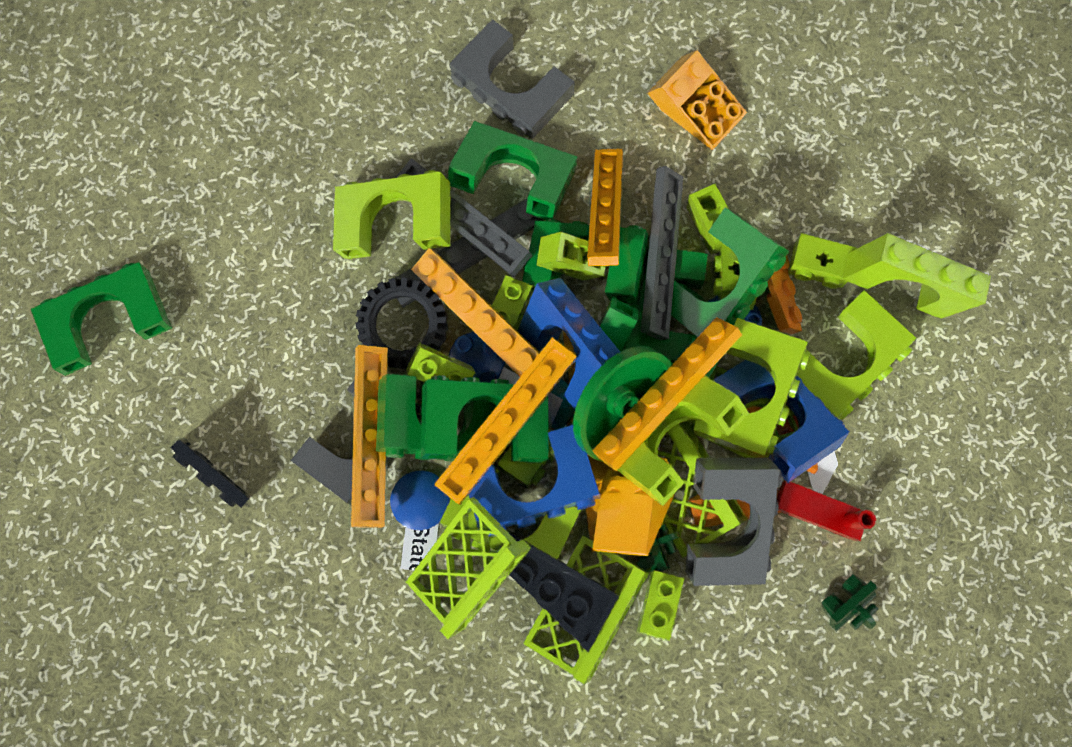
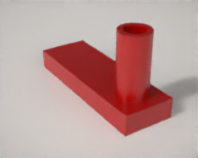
[777,480,876,541]

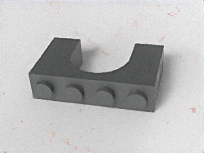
[449,19,575,139]
[291,380,422,506]
[685,457,782,586]

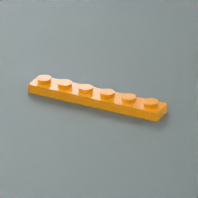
[587,149,623,266]
[411,248,540,377]
[593,317,742,471]
[434,338,577,505]
[351,345,388,528]

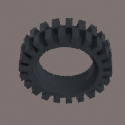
[355,277,448,369]

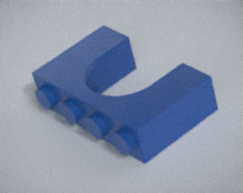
[518,278,620,410]
[713,360,849,483]
[469,425,600,537]

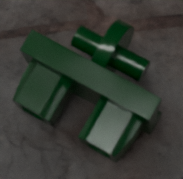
[636,523,680,572]
[821,574,879,632]

